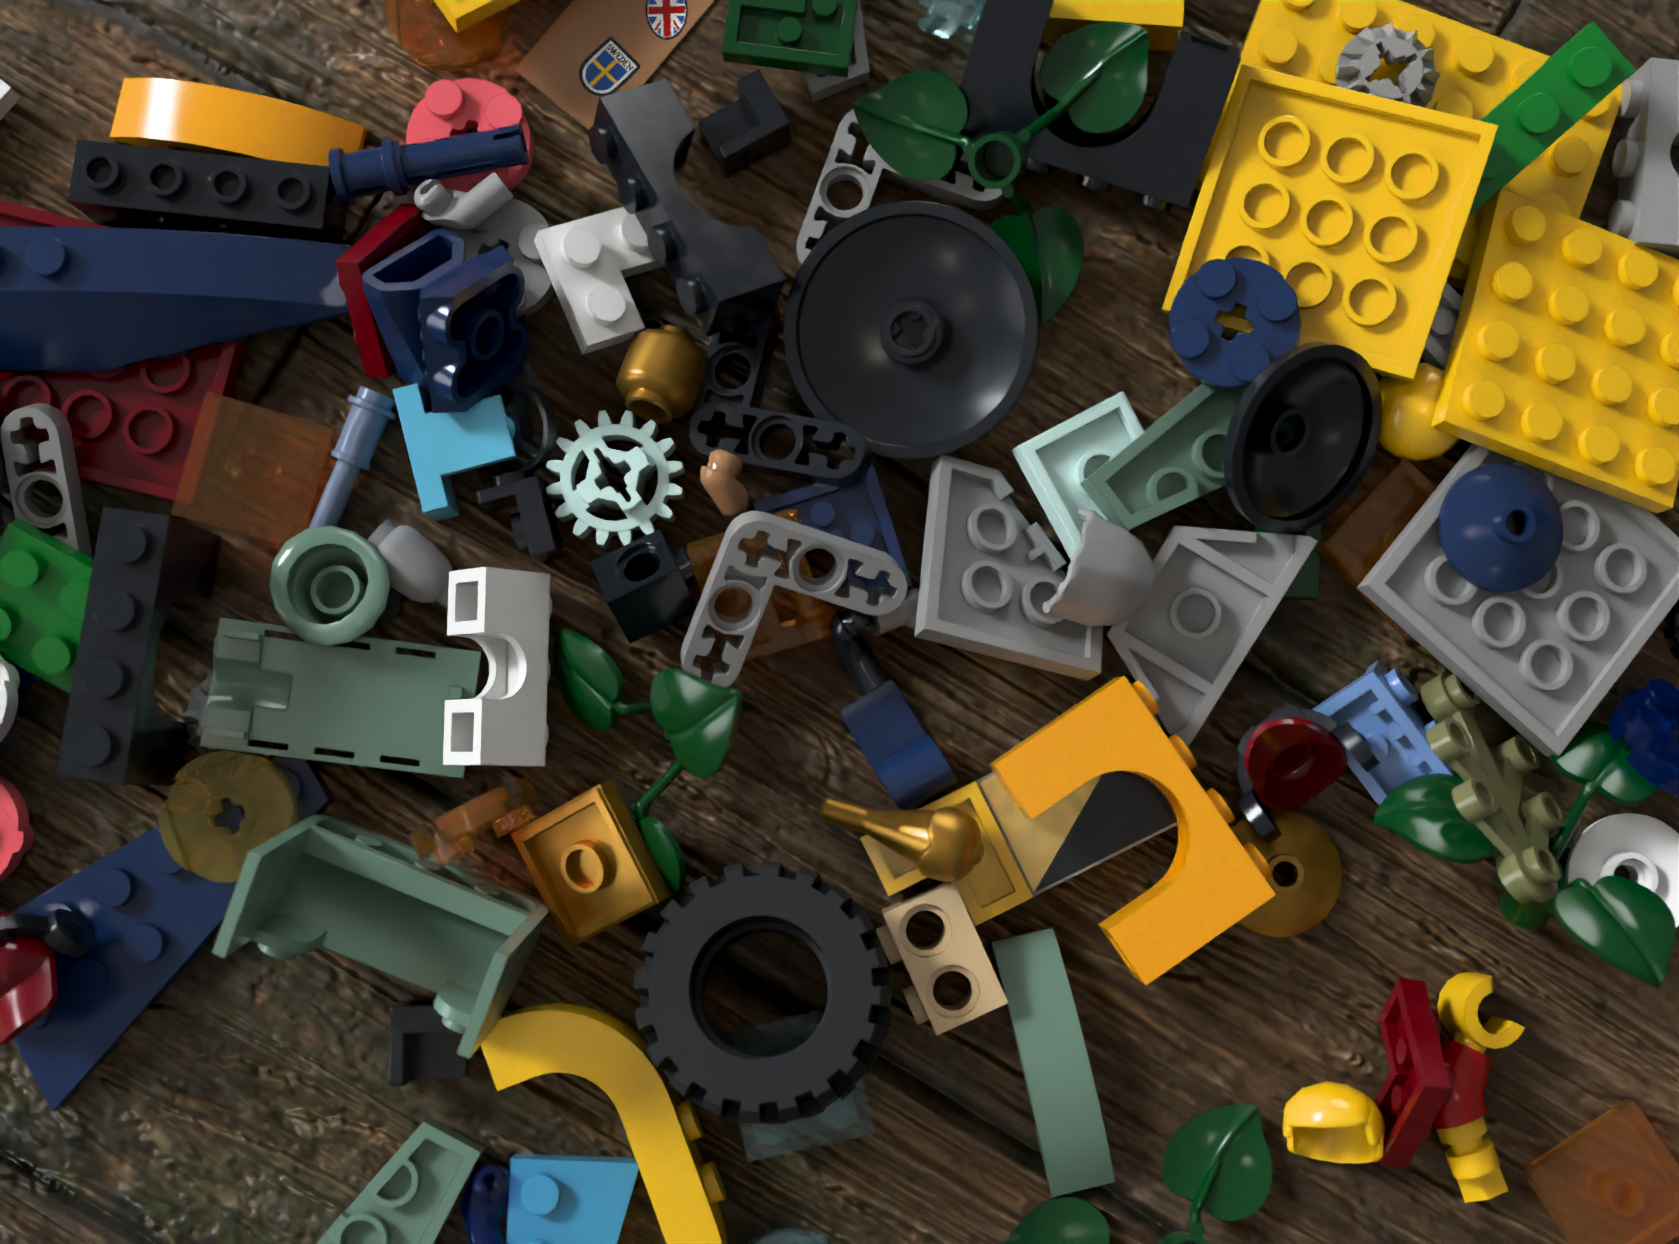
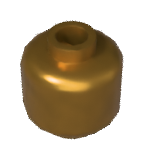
[616,325,707,423]

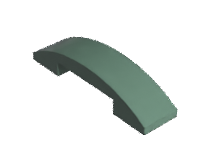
[990,927,1115,1197]

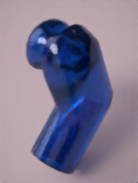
[460,1163,510,1244]

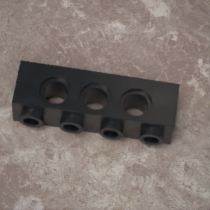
[68,139,348,244]

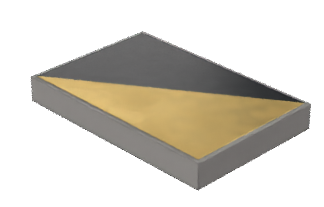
[975,715,1177,897]

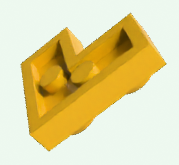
[860,781,1033,926]

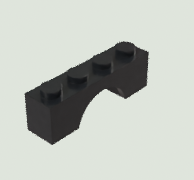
[589,79,786,337]

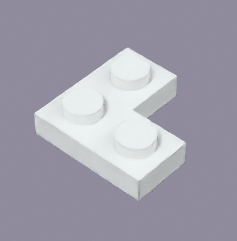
[534,206,664,355]

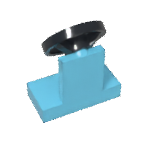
[392,383,557,522]

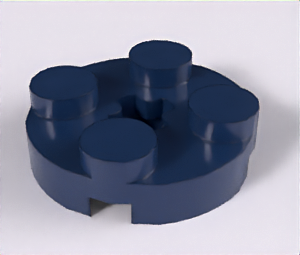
[1169,257,1302,390]

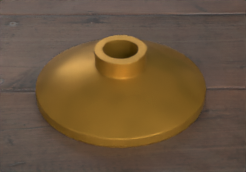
[1230,809,1342,937]

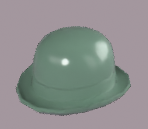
[269,526,391,646]

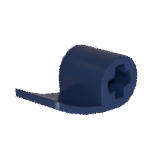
[840,680,958,810]

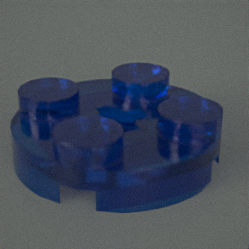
[1609,678,1679,797]

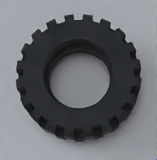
[633,861,893,1125]

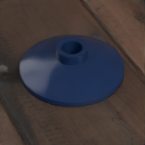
[1438,463,1563,592]

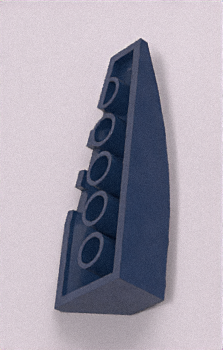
[0,227,353,373]

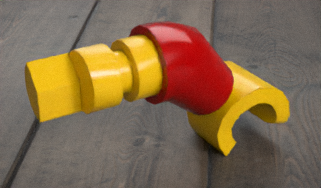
[1431,972,1526,1203]

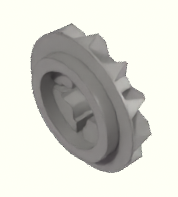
[1335,22,1440,108]

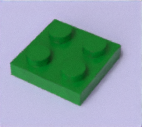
[0,518,94,694]

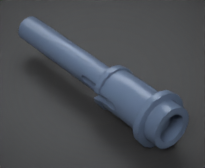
[309,386,397,528]

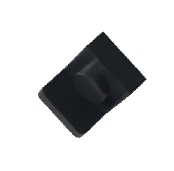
[475,471,566,563]

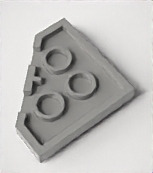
[914,454,1104,681]

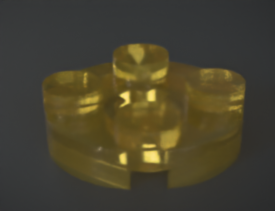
[159,751,298,883]

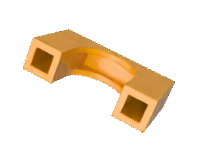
[989,675,1276,986]

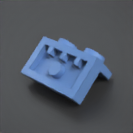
[1312,660,1454,806]

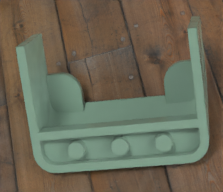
[212,814,549,1059]

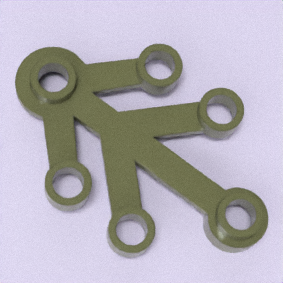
[1420,671,1566,904]

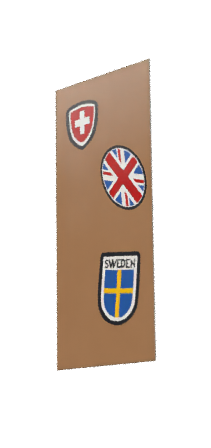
[514,0,715,130]

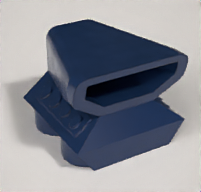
[362,229,529,413]

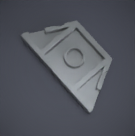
[1106,525,1318,747]

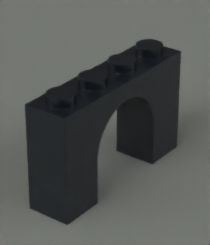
[959,0,1241,211]
[56,506,222,786]

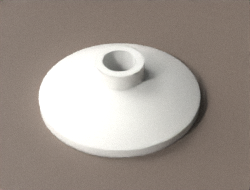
[1565,813,1679,928]

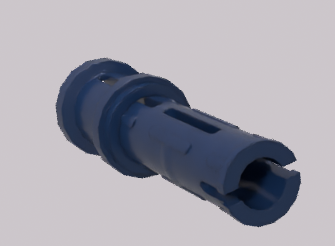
[328,123,529,206]

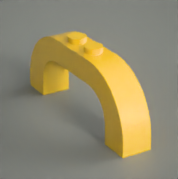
[481,1003,728,1244]

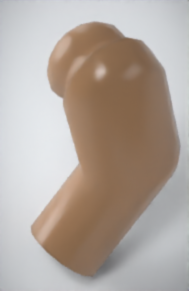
[700,449,751,522]

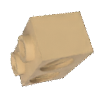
[876,882,1008,1036]

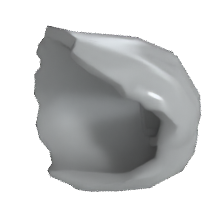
[1042,509,1155,627]

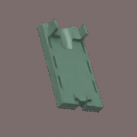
[200,617,482,778]

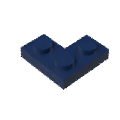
[753,465,912,595]

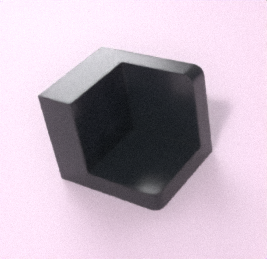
[699,69,791,178]
[389,1000,468,1086]

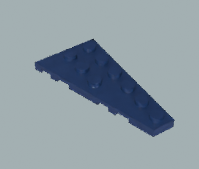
[12,756,335,1112]

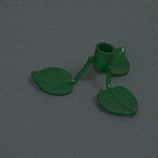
[853,22,1150,323]
[553,629,743,906]
[1372,722,1676,989]
[1001,1104,1273,1244]

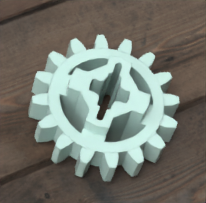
[546,410,685,549]

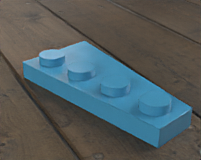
[506,1153,640,1244]

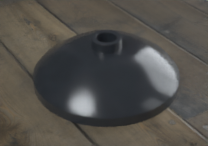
[1223,341,1382,534]

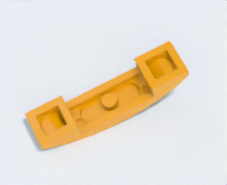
[110,78,367,167]

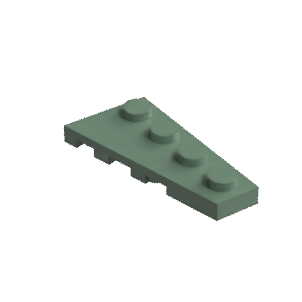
[1080,383,1247,530]
[316,1118,486,1244]

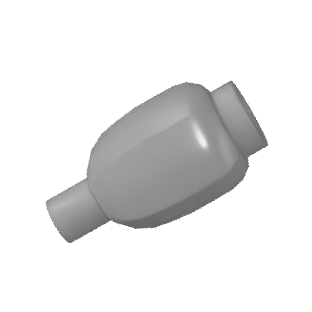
[367,519,453,610]

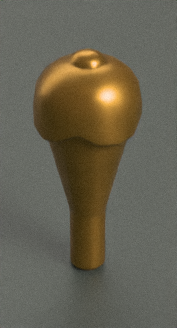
[820,796,984,882]

